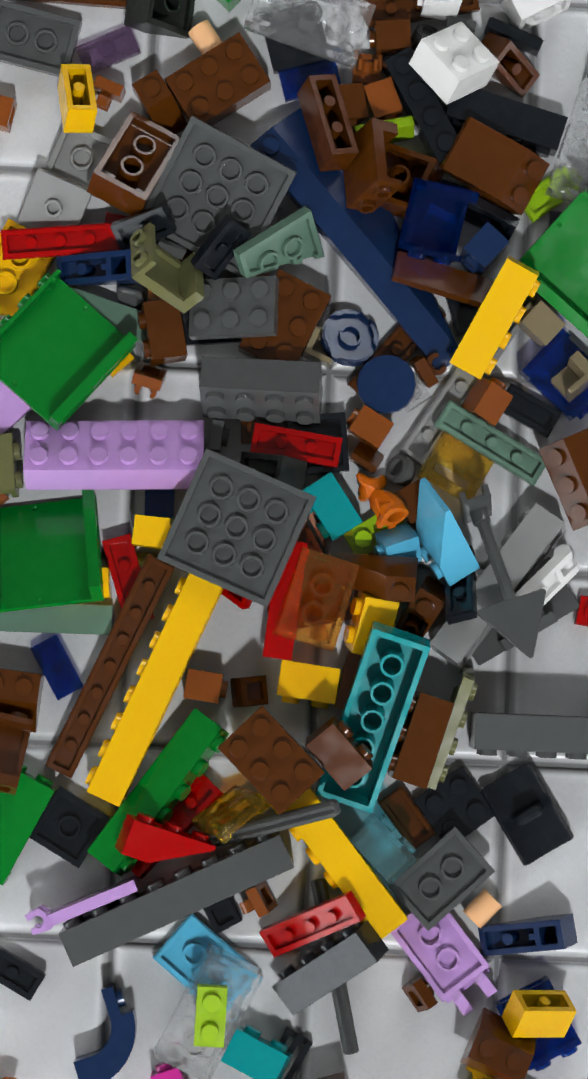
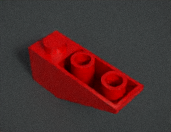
[115,812,216,863]

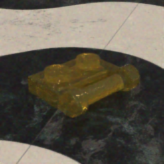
[417,432,494,503]
[191,785,270,844]

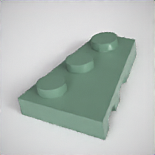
[233,206,325,278]

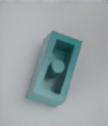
[303,472,363,542]
[220,1024,293,1079]

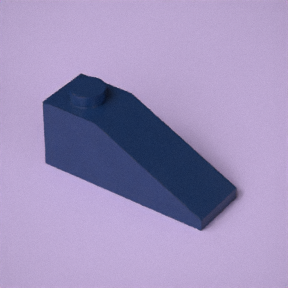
[56,249,138,286]
[478,913,578,956]

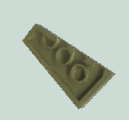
[427,664,478,790]

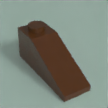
[328,552,418,603]

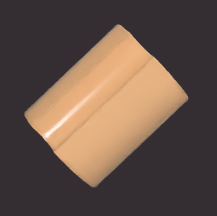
[188,20,223,55]
[463,889,502,929]

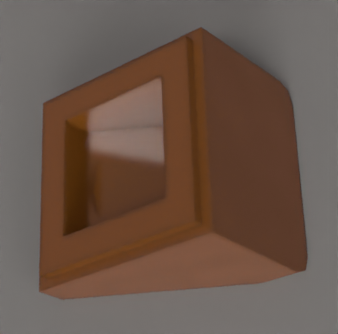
[349,442,384,474]
[230,675,269,708]

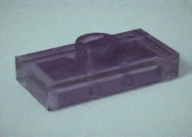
[75,26,141,74]

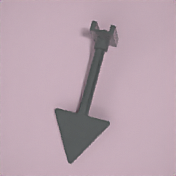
[459,484,546,658]

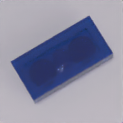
[278,58,341,102]
[30,634,84,700]

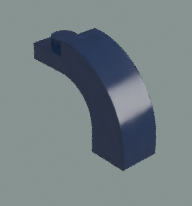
[73,983,137,1079]

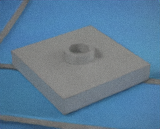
[17,168,92,228]

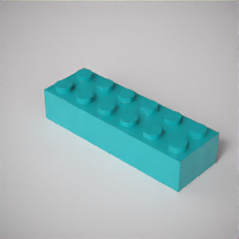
[315,621,431,813]

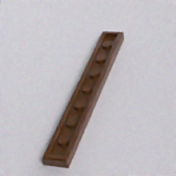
[45,553,175,778]

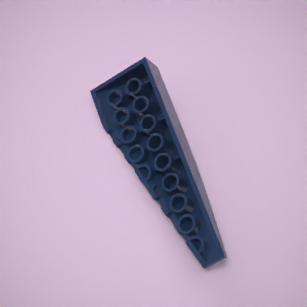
[250,108,458,369]

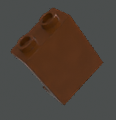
[343,118,402,213]
[0,712,33,795]

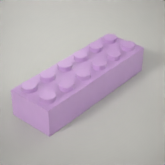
[23,420,205,490]

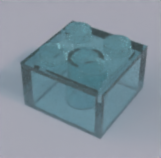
[348,812,417,884]

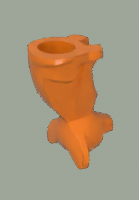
[356,472,409,529]

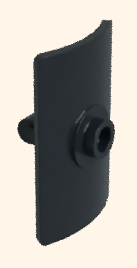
[481,762,574,866]

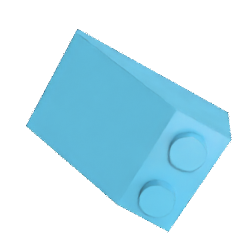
[415,477,480,586]

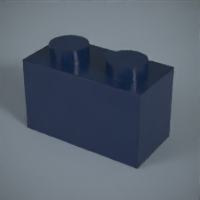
[459,222,509,276]

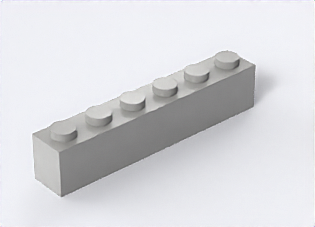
[430,503,566,670]

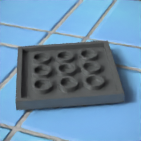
[143,115,297,277]
[157,449,317,608]

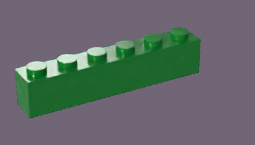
[87,708,229,877]

